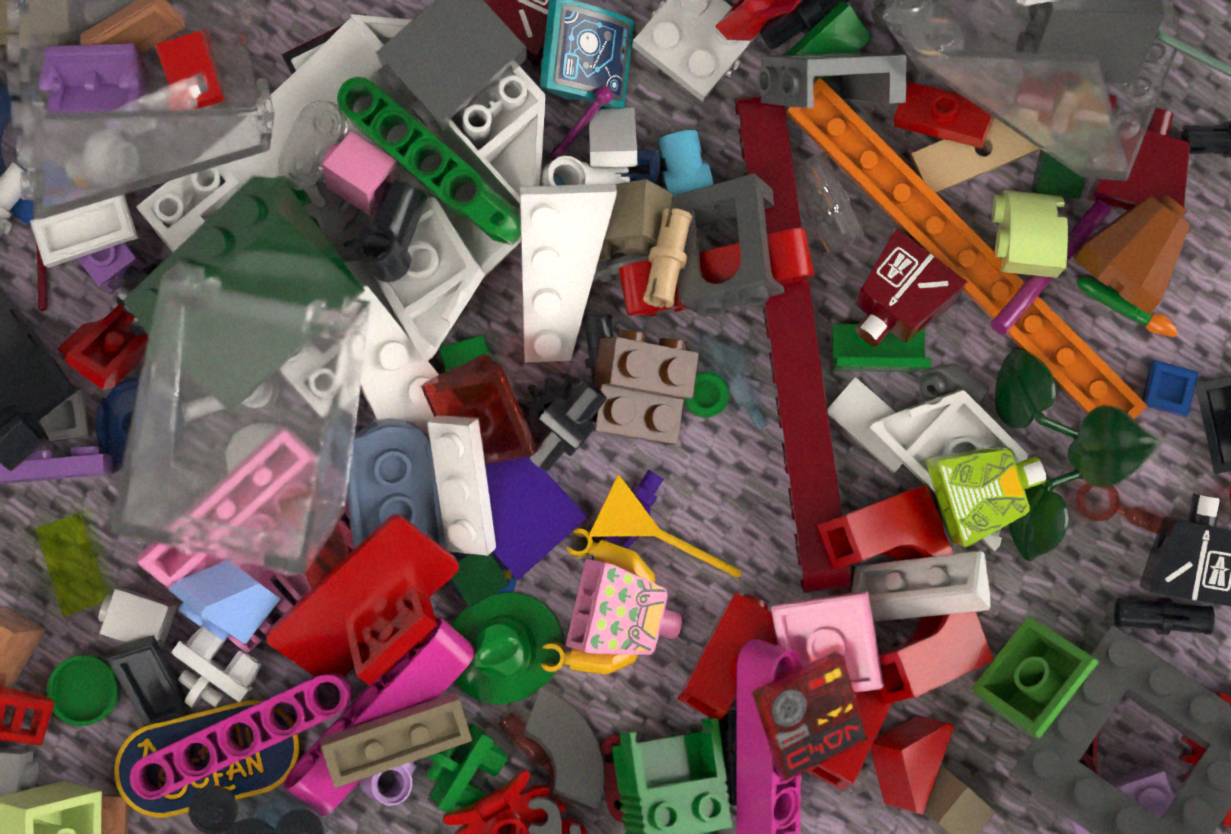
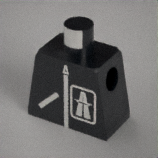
[1140,493,1231,606]

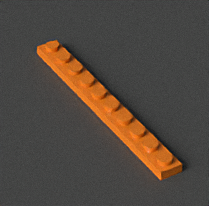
[786,78,1147,419]

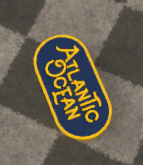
[114,699,301,818]

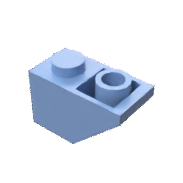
[168,559,280,644]

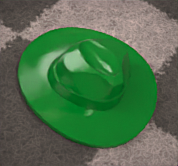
[451,592,563,704]

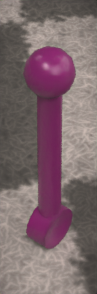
[549,86,613,161]

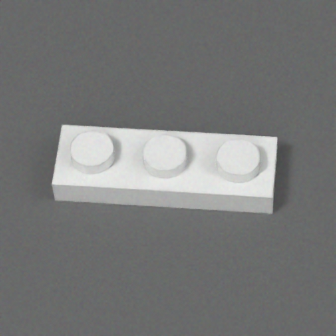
[427,415,496,556]

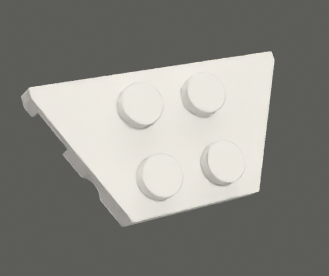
[341,197,485,361]
[865,390,1028,551]

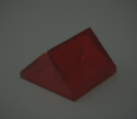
[421,354,538,464]

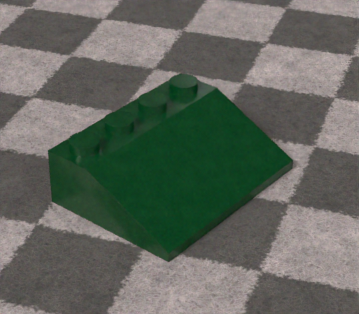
[123,176,365,411]

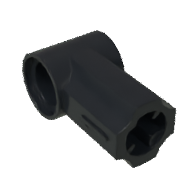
[354,180,428,282]

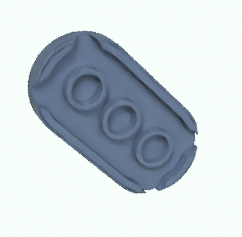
[343,419,449,552]

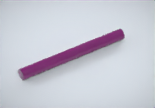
[991,200,1111,335]

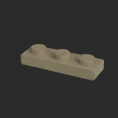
[319,692,472,788]

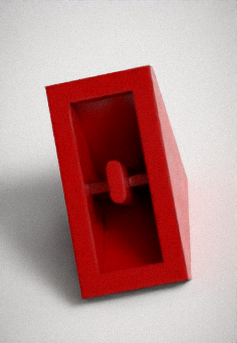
[155,28,225,115]
[871,715,954,815]

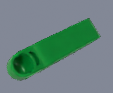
[337,77,521,245]

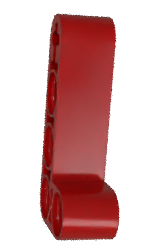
[618,228,815,317]

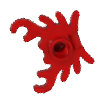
[443,769,588,834]

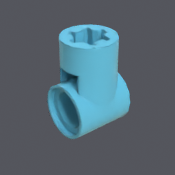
[658,130,713,196]

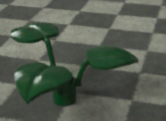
[995,349,1159,561]

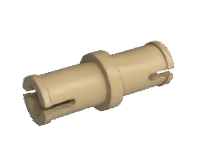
[643,208,692,308]

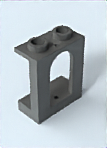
[757,52,906,108]
[671,173,784,317]

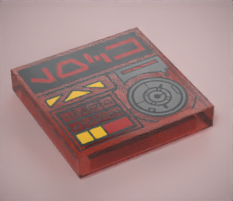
[752,651,868,781]

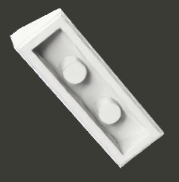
[851,551,990,622]

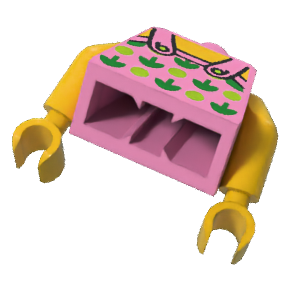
[541,528,682,675]

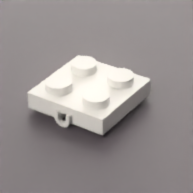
[632,0,760,102]

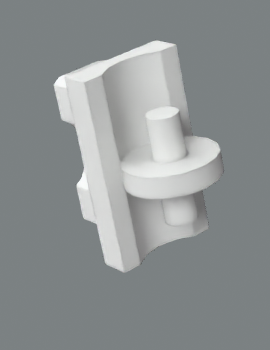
[171,626,262,708]

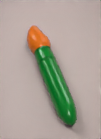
[1076,276,1177,338]

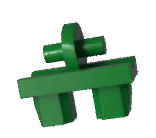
[425,723,508,813]

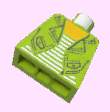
[925,446,1046,547]

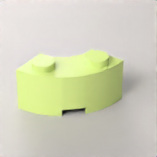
[991,190,1068,278]

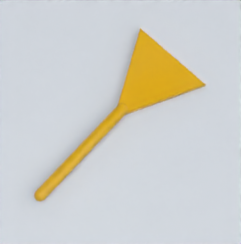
[588,474,742,578]

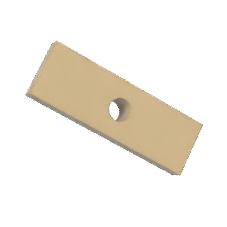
[909,105,1056,194]

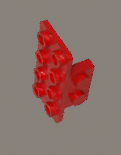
[266,514,459,686]

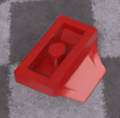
[715,0,801,41]
[56,304,153,390]

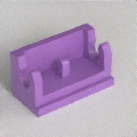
[39,43,149,116]

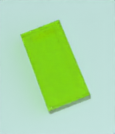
[35,513,108,616]

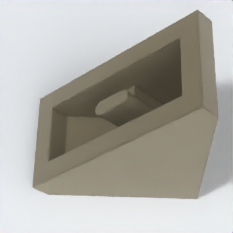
[924,765,996,834]

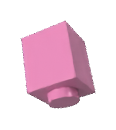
[322,131,399,217]

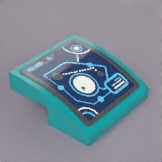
[539,0,634,109]

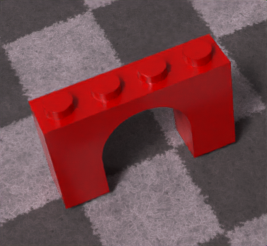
[817,484,994,704]
[677,592,893,791]

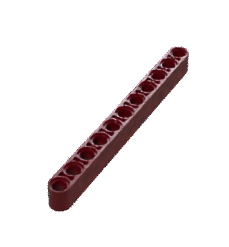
[735,95,851,593]

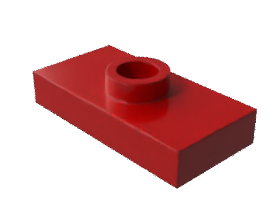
[894,82,997,148]

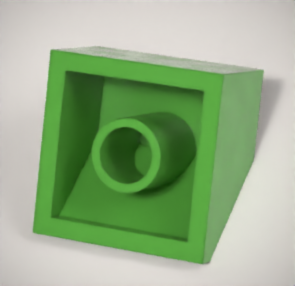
[971,616,1098,738]

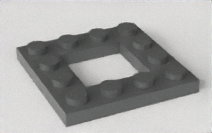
[1008,625,1231,834]

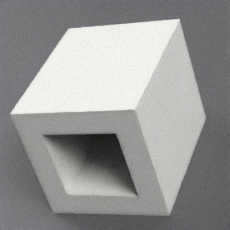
[98,588,178,650]

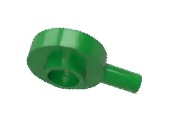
[47,655,122,726]

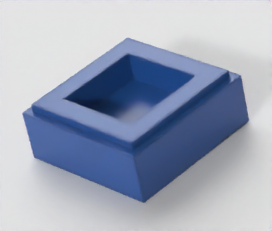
[1142,360,1199,417]

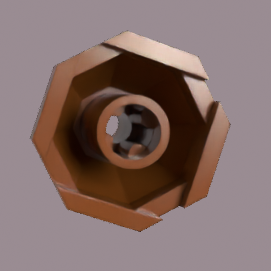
[1073,194,1191,315]

